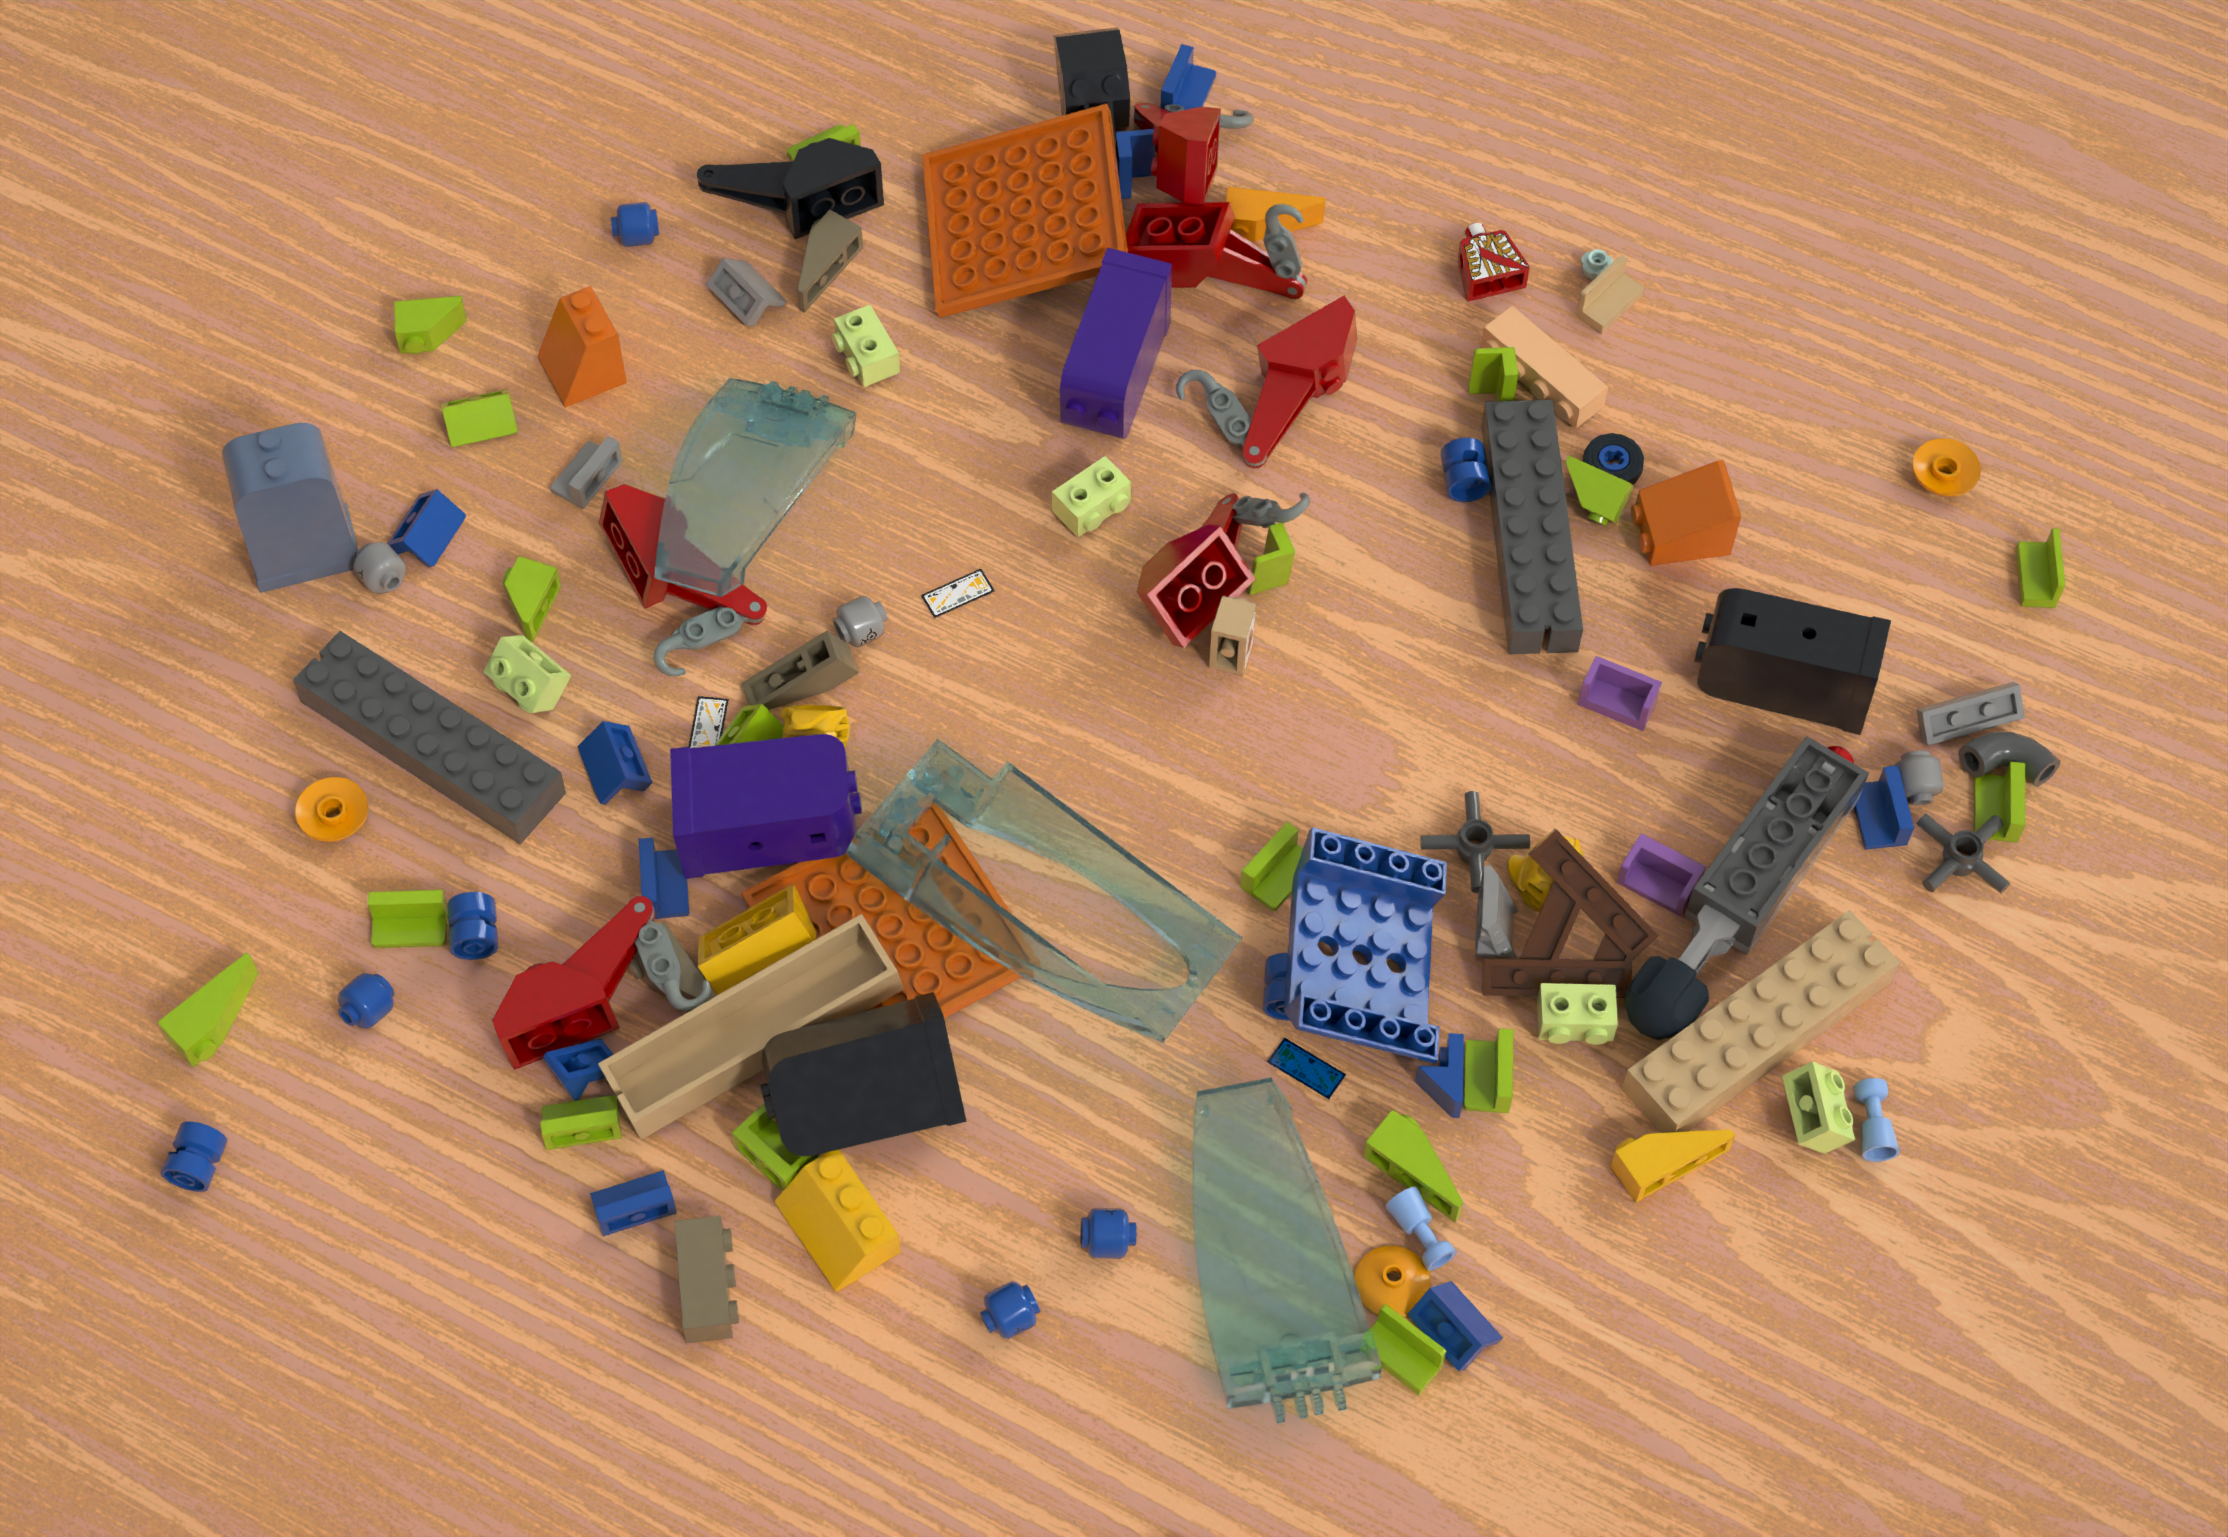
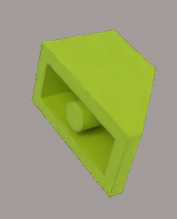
[394,296,467,354]
[1566,455,1634,526]
[503,556,561,642]

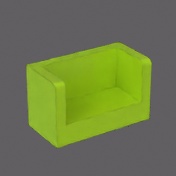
[732,1104,819,1191]

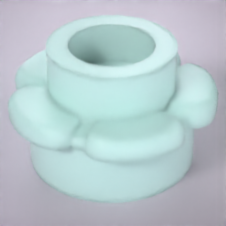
[1581,249,1613,280]

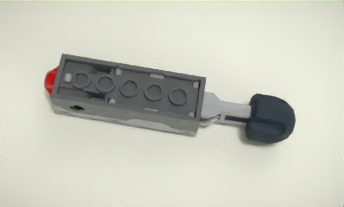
[1625,736,1869,1040]

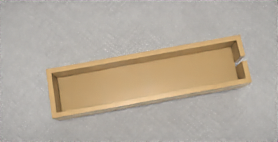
[1622,910,1900,1133]
[598,914,904,1140]

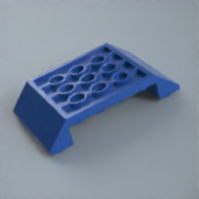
[1284,827,1447,1063]

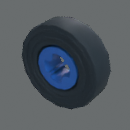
[1583,433,1644,485]

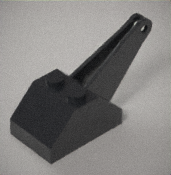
[1053,27,1130,150]
[697,138,884,239]

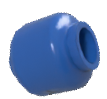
[611,202,659,247]
[338,973,394,1029]
[1080,1208,1137,1259]
[980,1281,1041,1339]

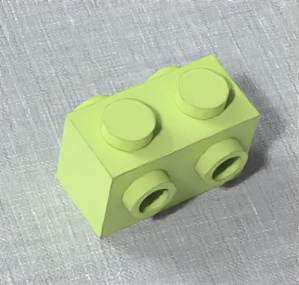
[831,305,900,387]
[1052,456,1131,537]
[483,635,572,713]
[1537,983,1618,1045]
[1782,1061,1855,1154]

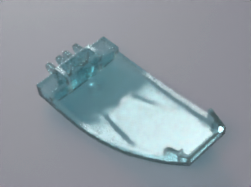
[654,378,857,597]
[1193,1078,1382,1423]

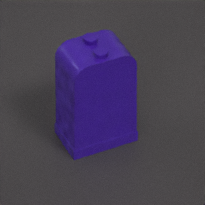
[1060,248,1172,439]
[670,734,862,879]

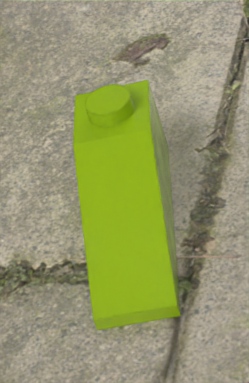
[157,952,259,1068]
[1363,1109,1463,1223]

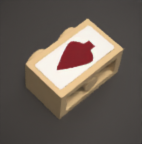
[1209,596,1257,676]

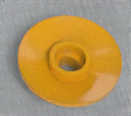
[1912,438,1981,497]
[295,777,369,842]
[1354,1245,1431,1318]

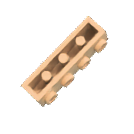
[1481,306,1608,429]

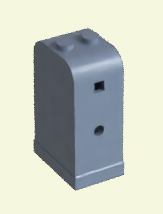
[222,423,359,593]

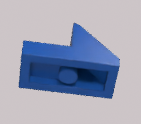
[1415,1033,1464,1118]
[543,1039,614,1101]

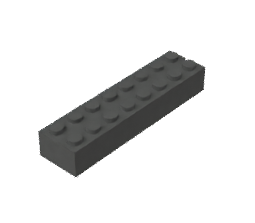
[1481,400,1583,655]
[293,631,566,845]

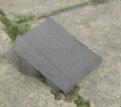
[1475,865,1519,958]

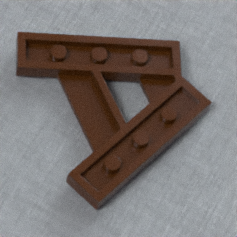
[1482,828,1659,998]

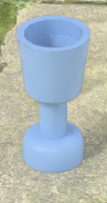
[1853,1078,1900,1162]
[1385,1187,1457,1271]

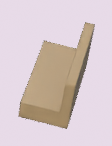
[1576,255,1645,334]

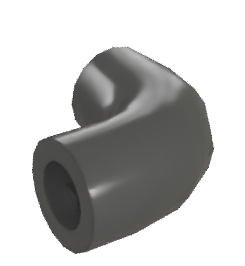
[1958,732,2061,786]

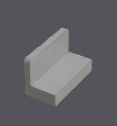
[706,258,786,326]
[550,436,623,509]

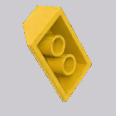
[698,883,817,995]
[774,1150,901,1293]

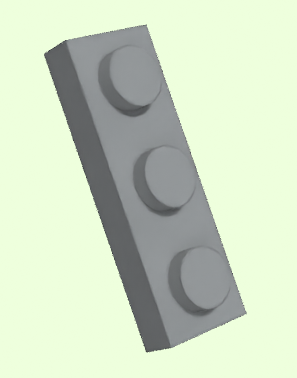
[1916,682,2025,746]

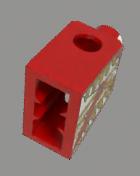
[1458,223,1530,302]

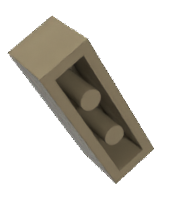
[674,1215,739,1344]

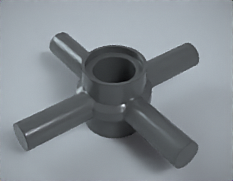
[1420,791,1530,893]
[1917,813,2010,894]

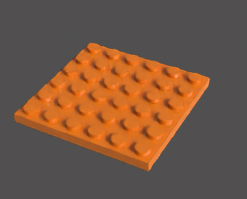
[922,104,1128,318]
[741,794,1043,1019]

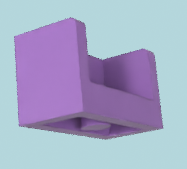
[1578,656,1662,731]
[1616,833,1706,916]

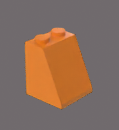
[538,286,627,408]
[1631,460,1741,566]

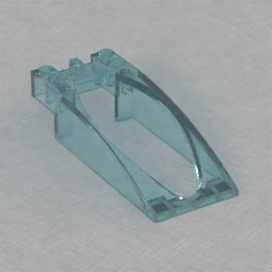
[845,739,1243,1043]

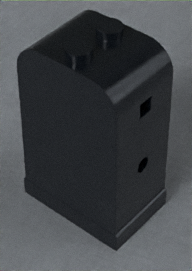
[1694,588,1891,735]
[760,992,967,1156]

